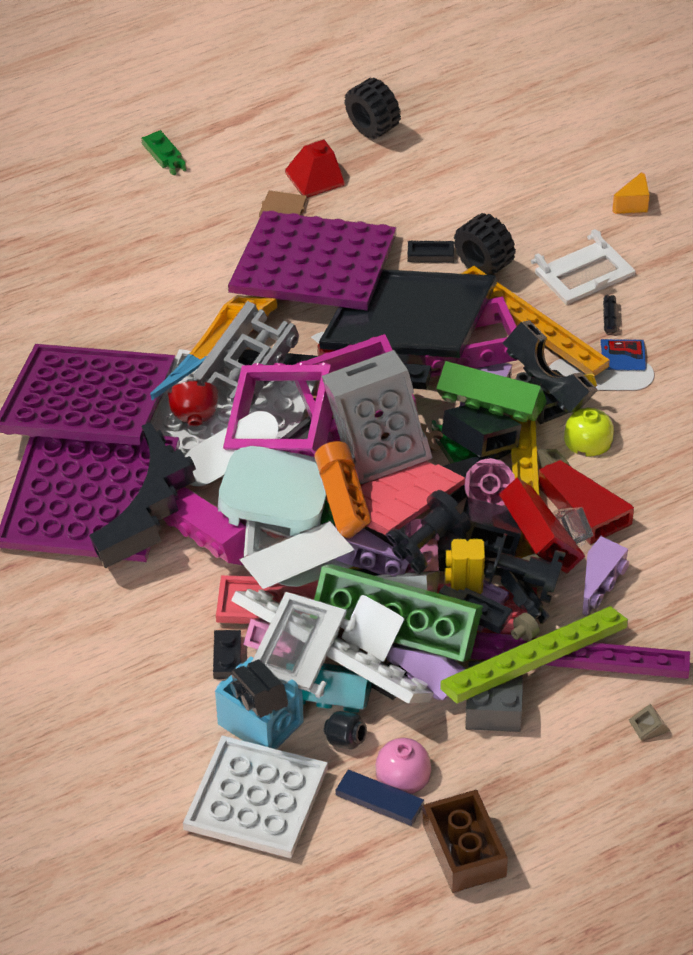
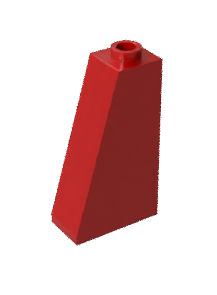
[538,460,634,545]
[499,477,586,574]

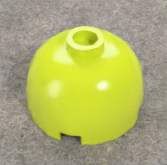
[564,407,614,457]

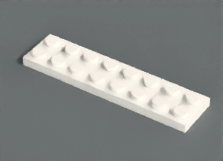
[231,589,434,704]

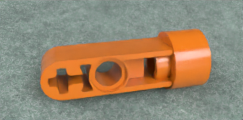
[314,441,371,539]

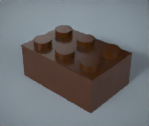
[423,789,508,893]

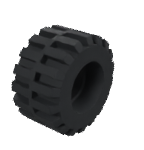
[344,77,401,139]
[454,213,516,275]

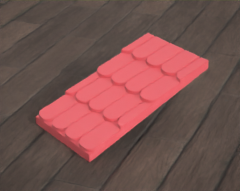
[326,461,465,535]

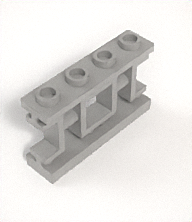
[193,301,299,405]

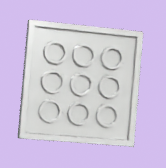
[183,735,328,858]

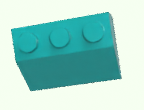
[286,660,372,713]

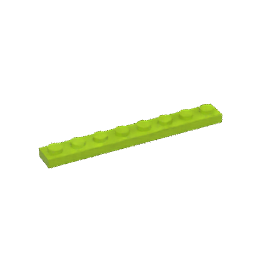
[440,606,628,704]

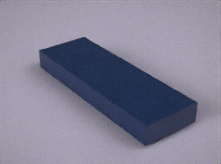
[335,769,424,826]

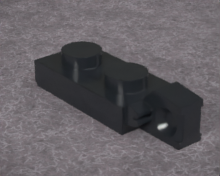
[439,585,513,634]

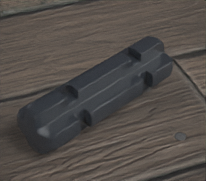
[603,295,617,333]

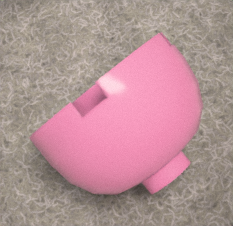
[464,458,515,506]
[375,737,431,794]

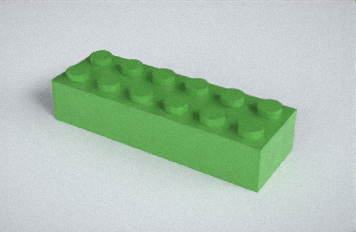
[310,564,483,662]

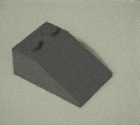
[465,661,523,732]

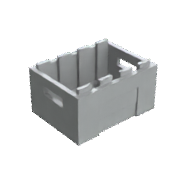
[322,350,432,484]

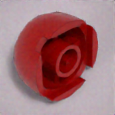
[168,381,218,426]

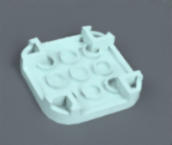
[218,446,327,536]

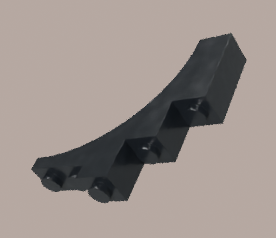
[89,422,196,568]

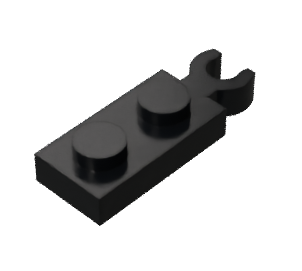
[496,568,550,624]

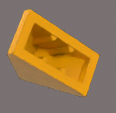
[612,172,649,214]

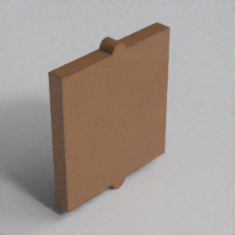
[259,190,307,217]

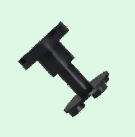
[386,490,471,574]
[485,533,566,604]

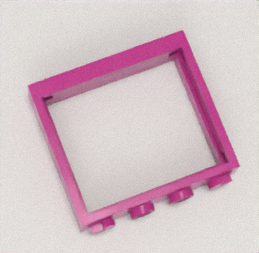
[420,297,517,377]
[295,334,417,444]
[223,362,336,457]

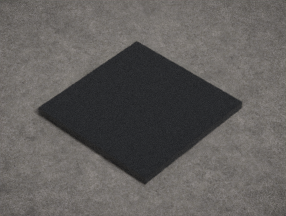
[319,269,497,358]

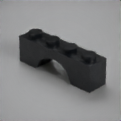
[502,321,598,413]

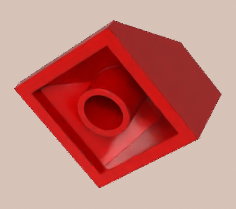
[285,139,345,198]

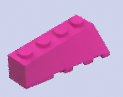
[163,487,246,566]

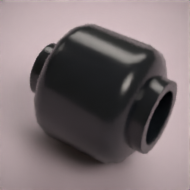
[324,711,367,749]

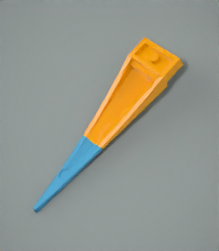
[150,295,277,400]

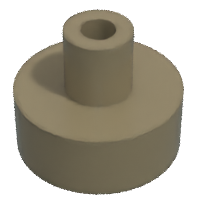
[511,613,540,642]

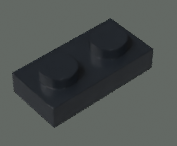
[213,630,241,679]

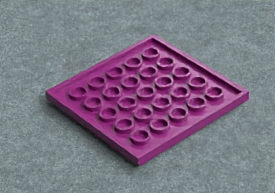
[228,211,397,310]
[0,344,175,446]
[0,436,180,562]

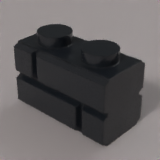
[230,659,289,718]

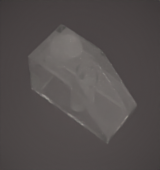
[552,507,594,547]

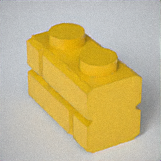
[445,539,485,594]

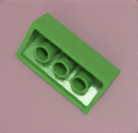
[436,361,547,422]

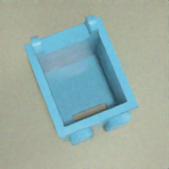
[215,656,304,749]

